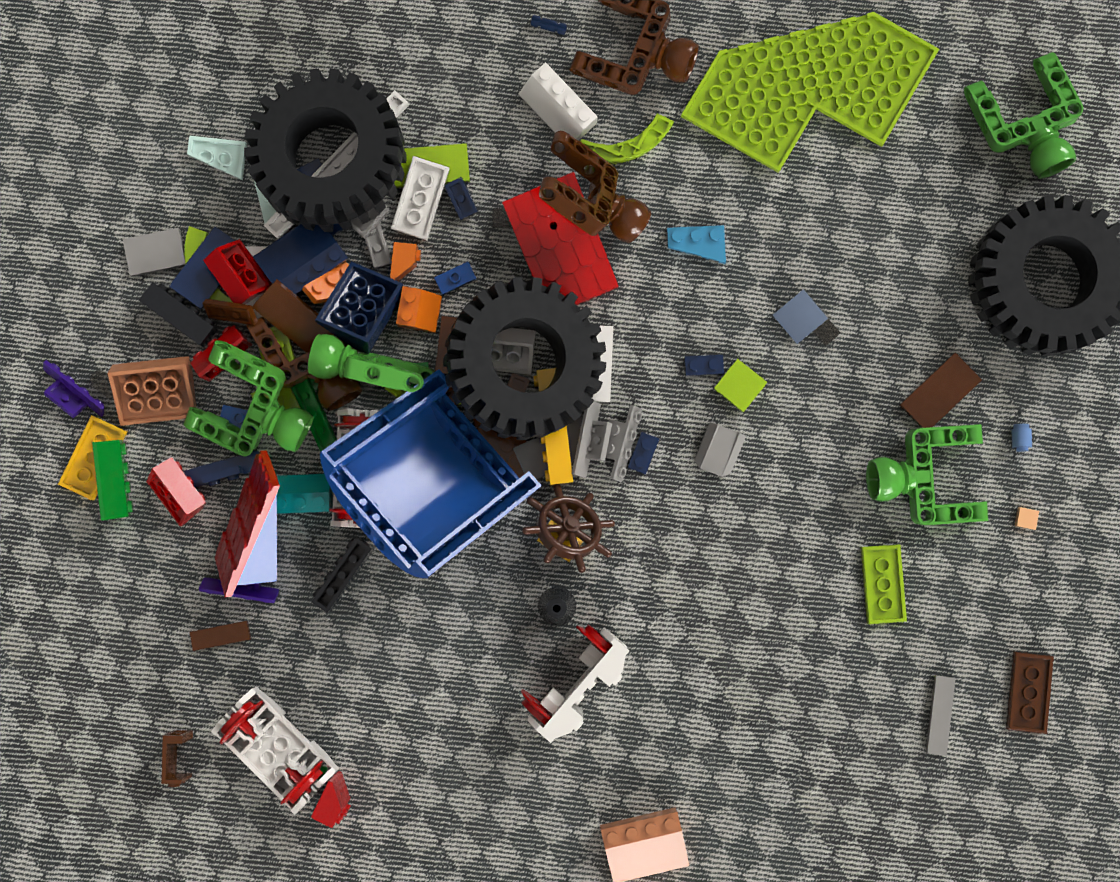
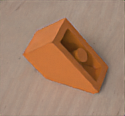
[390,242,421,281]

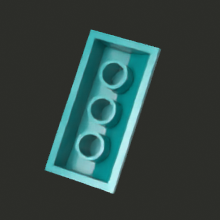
[277,474,333,514]

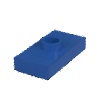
[434,262,477,295]
[220,405,256,431]

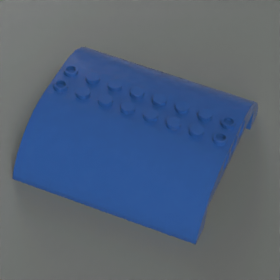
[320,369,542,578]

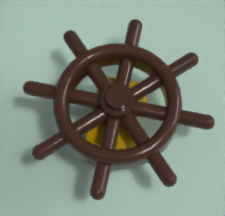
[522,484,615,573]

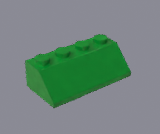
[92,440,133,521]

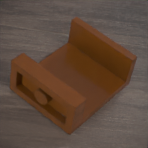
[161,730,193,787]

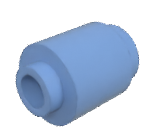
[1011,424,1032,452]

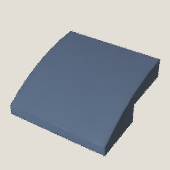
[773,289,828,344]

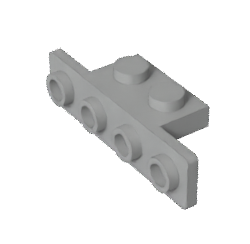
[572,401,612,478]
[606,405,642,482]

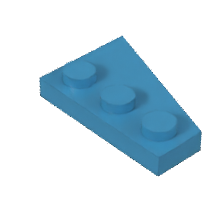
[667,225,726,264]

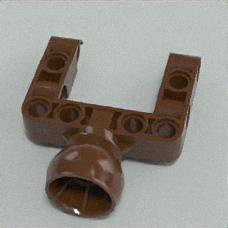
[569,0,699,95]
[539,131,651,243]
[246,302,362,411]

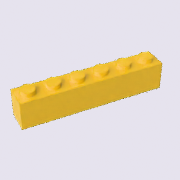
[533,368,573,486]

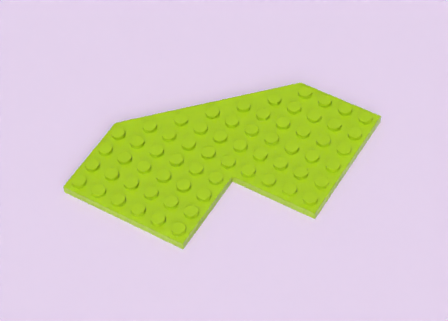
[681,12,939,173]

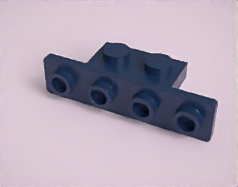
[184,451,259,488]

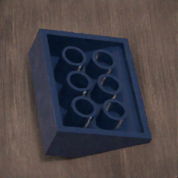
[253,224,349,296]
[315,261,403,354]

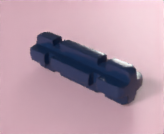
[531,15,567,35]

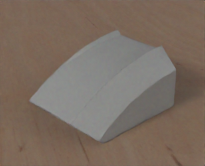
[694,422,746,477]

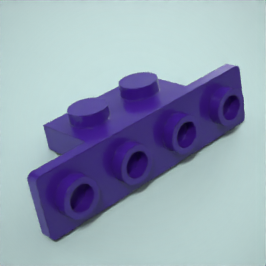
[43,360,105,418]
[199,577,279,603]

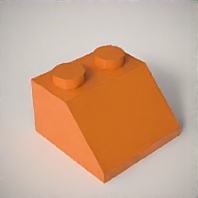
[396,286,442,333]

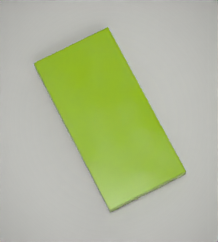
[394,143,470,188]
[861,544,907,624]

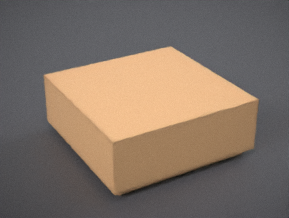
[1015,507,1039,530]

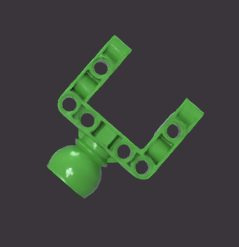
[964,52,1084,179]
[308,334,435,392]
[183,340,314,456]
[866,424,989,525]

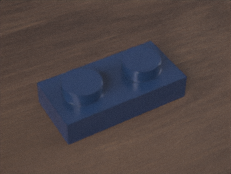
[444,177,478,220]
[684,355,724,376]
[628,432,659,475]

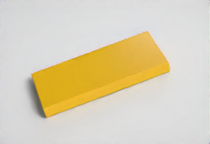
[58,415,128,500]

